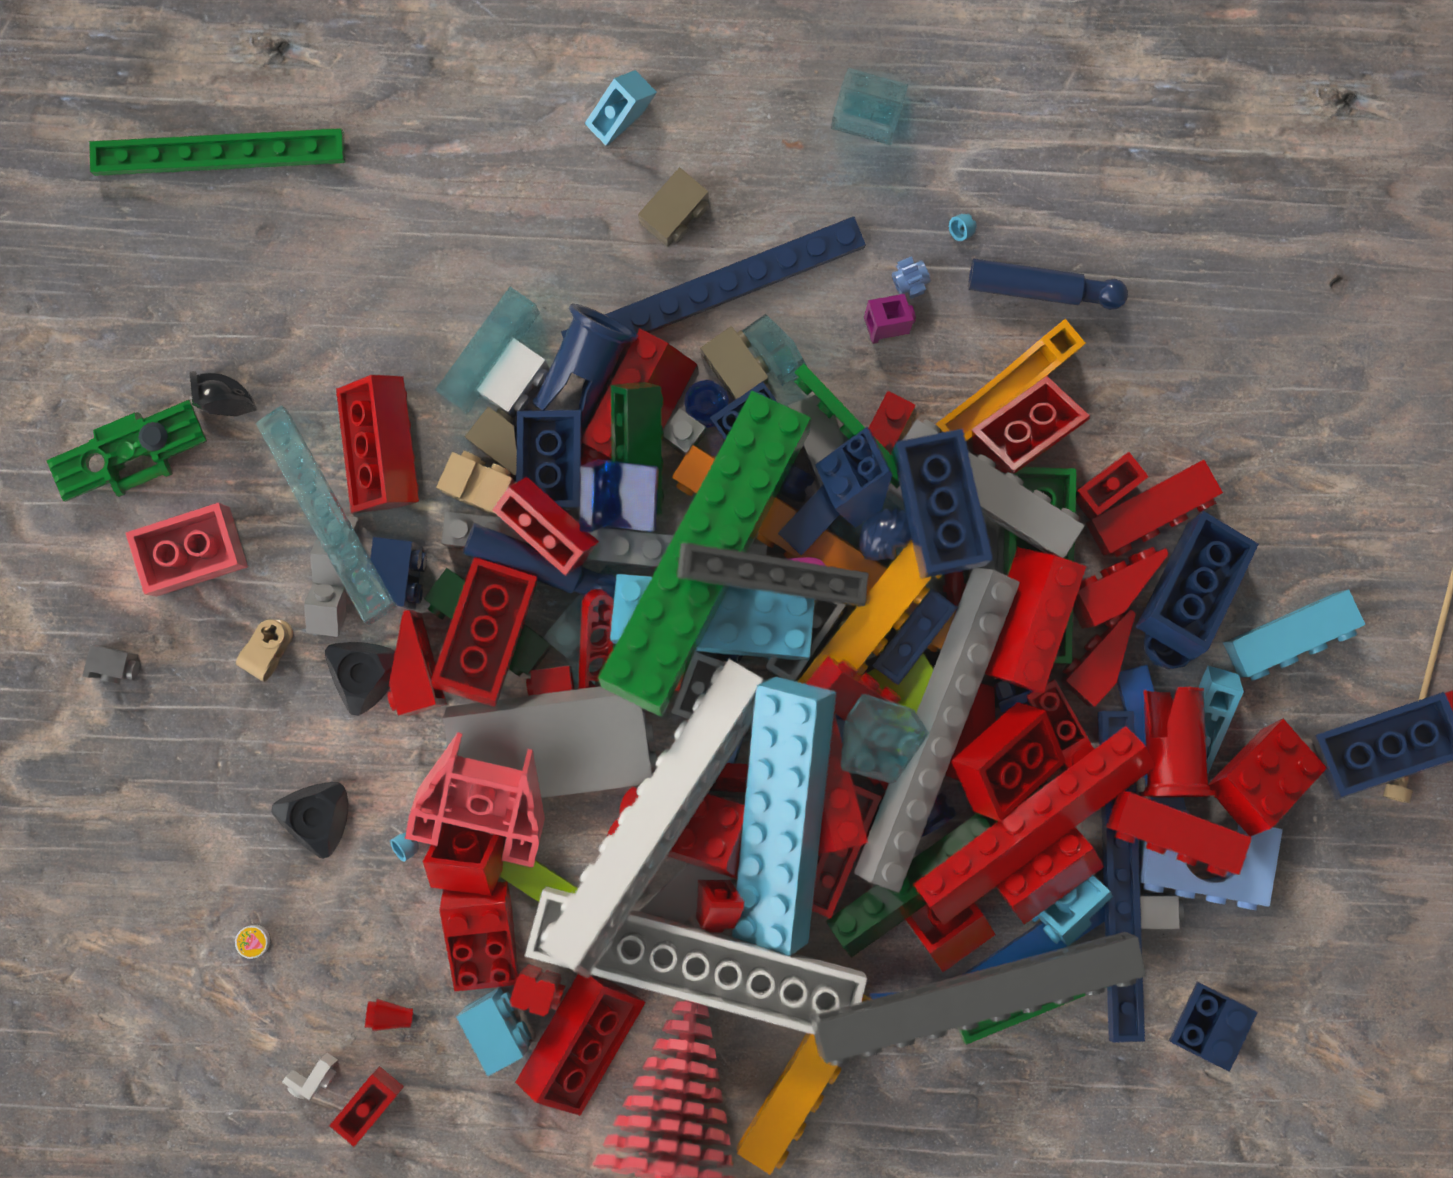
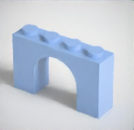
[1138,808,1283,910]

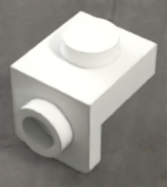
[283,1053,338,1100]

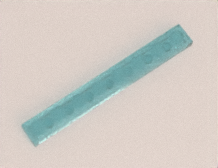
[256,405,397,626]

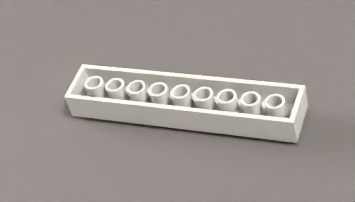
[540,659,764,978]
[525,887,867,1034]

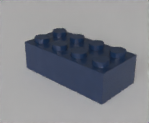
[892,429,993,579]
[1136,511,1259,660]
[1311,692,1453,800]

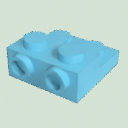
[1032,875,1113,946]

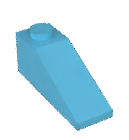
[1199,665,1244,773]

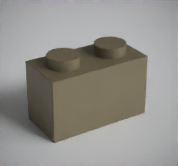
[638,167,709,247]
[700,326,770,401]

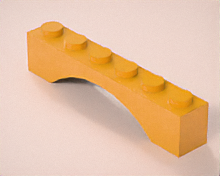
[935,319,1086,442]

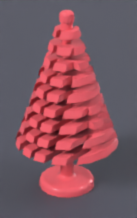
[592,1000,735,1178]

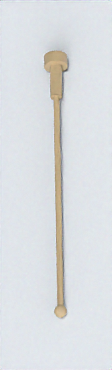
[1383,567,1453,803]

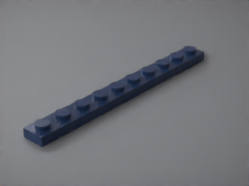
[561,216,866,339]
[1098,711,1145,1043]

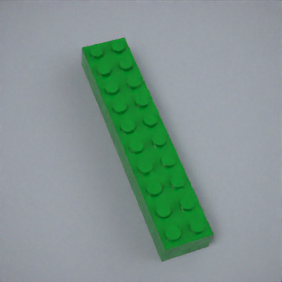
[598,391,811,717]

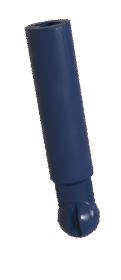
[968,258,1128,310]
[463,523,616,605]

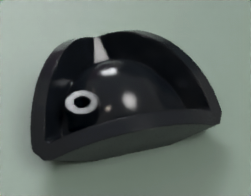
[190,371,257,417]
[325,642,395,716]
[271,782,348,859]

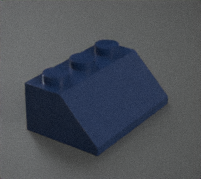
[516,410,582,510]

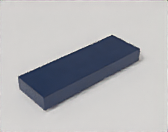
[872,587,958,685]

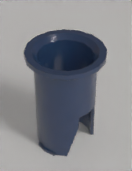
[533,303,638,428]

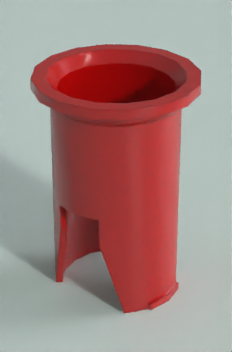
[1139,687,1217,798]

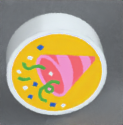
[235,925,270,959]

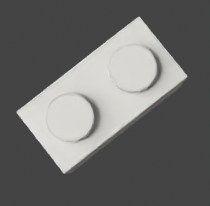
[477,338,548,417]

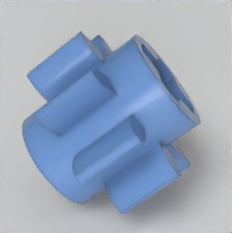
[892,257,931,299]

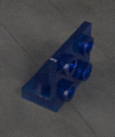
[580,459,658,533]

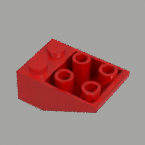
[1073,546,1169,629]
[439,881,519,992]

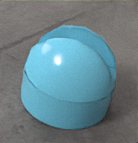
[949,214,977,241]
[390,833,419,862]

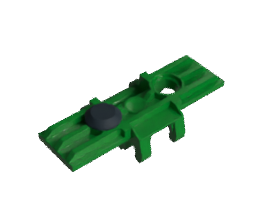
[46,400,207,502]

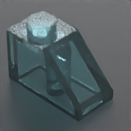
[742,314,807,386]

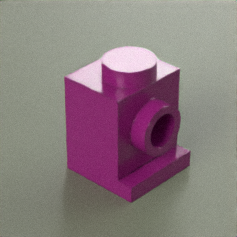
[864,294,916,344]

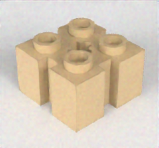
[436,450,516,517]

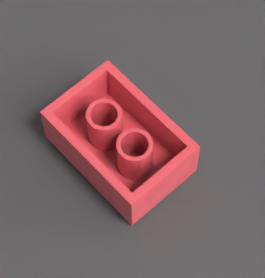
[126,503,248,597]

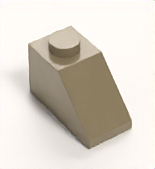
[464,406,517,477]

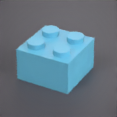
[456,987,532,1076]

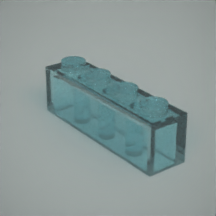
[435,286,540,415]

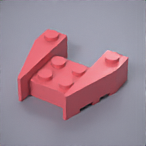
[405,733,545,867]

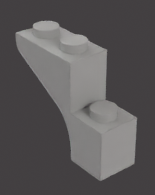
[304,514,359,637]

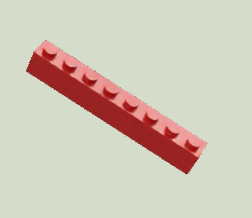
[913,726,1155,925]

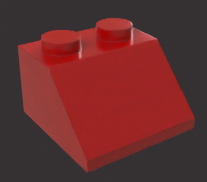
[422,823,506,896]
[905,903,996,972]

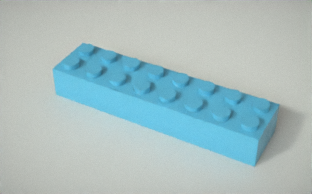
[732,677,836,956]

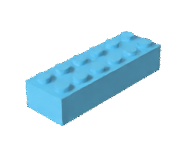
[610,574,814,661]

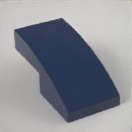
[778,484,840,556]

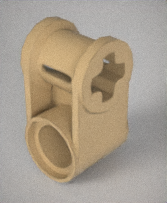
[236,620,293,682]

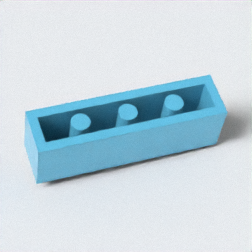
[1223,589,1366,681]

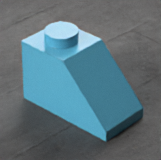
[585,70,657,146]

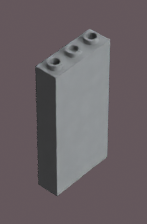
[443,686,658,798]

